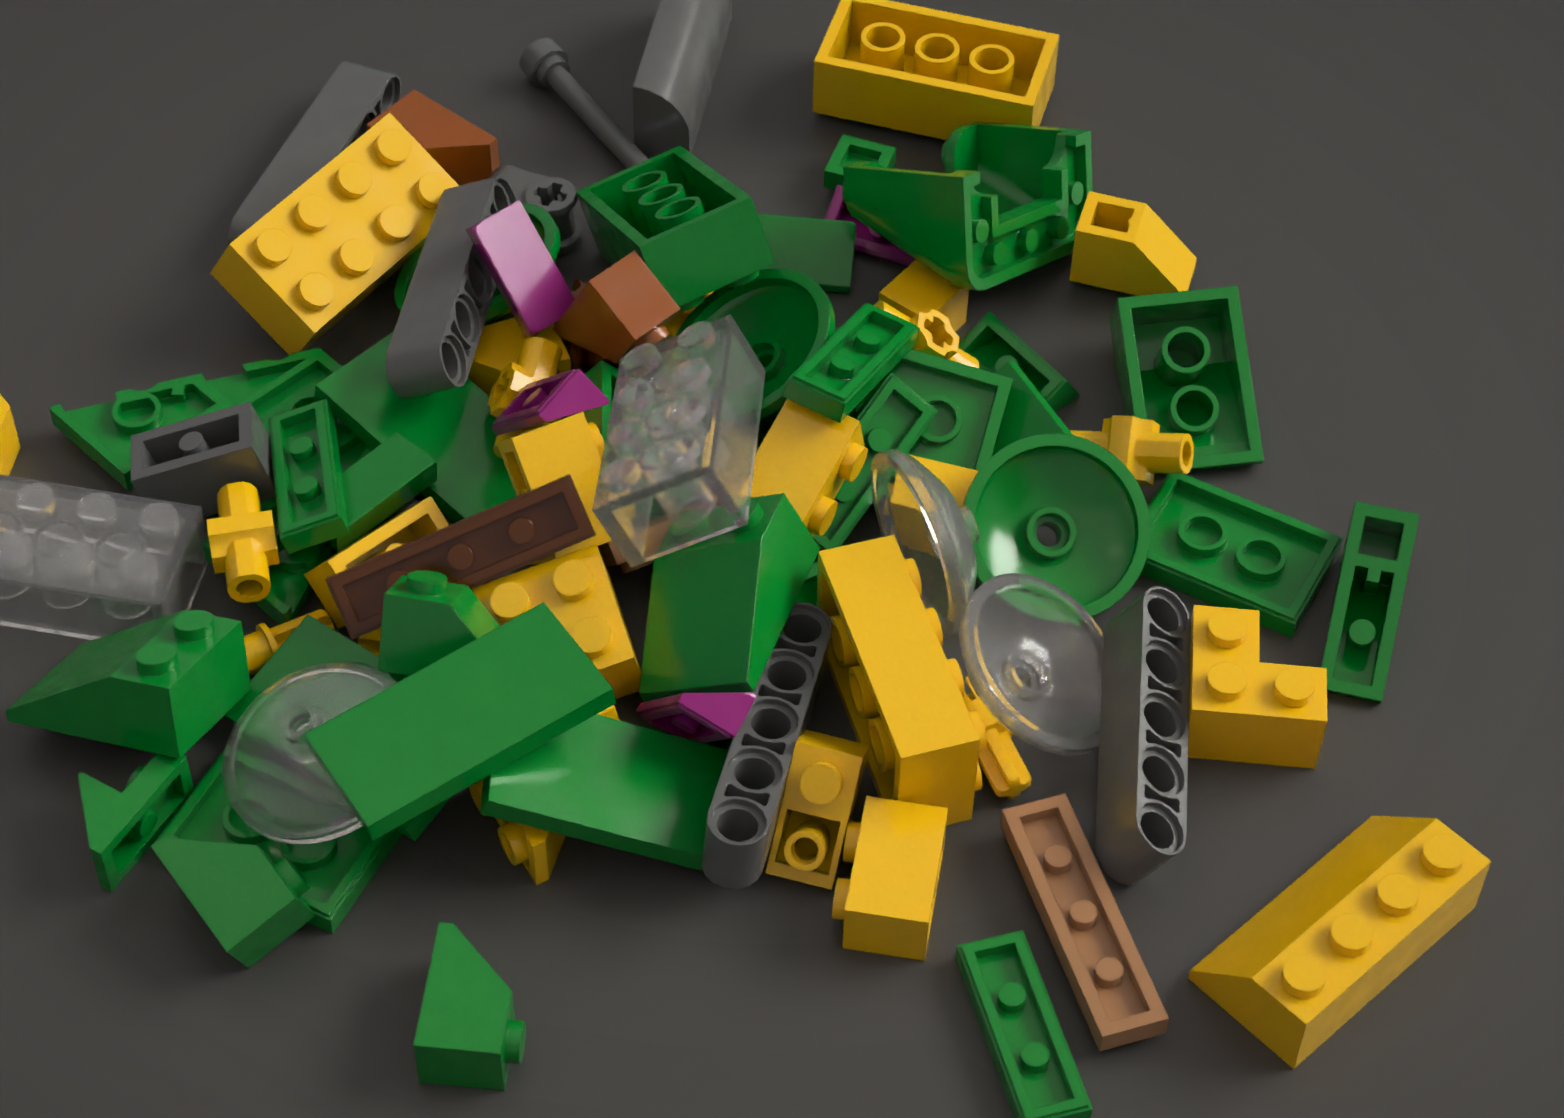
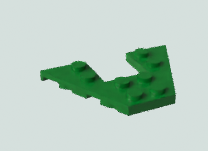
[49,348,372,625]

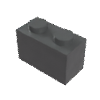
[131,402,276,529]

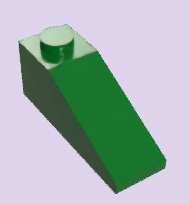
[1321,501,1420,703]

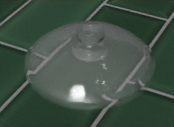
[871,449,979,637]
[959,573,1104,756]
[222,661,397,844]

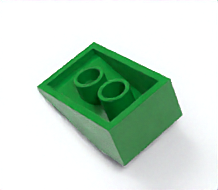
[1109,285,1264,475]
[639,493,820,702]
[5,610,251,759]

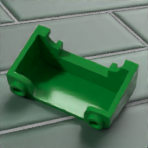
[842,121,1093,291]

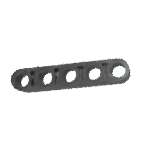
[227,61,401,245]
[385,176,517,399]
[1095,586,1191,885]
[701,602,832,889]

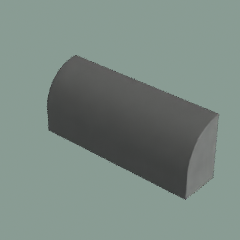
[633,0,732,157]

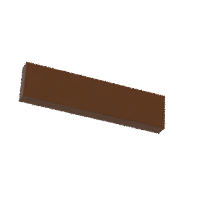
[325,473,596,639]

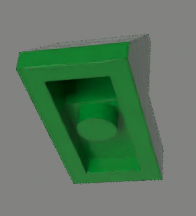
[78,754,194,893]

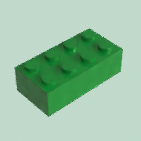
[576,145,775,312]

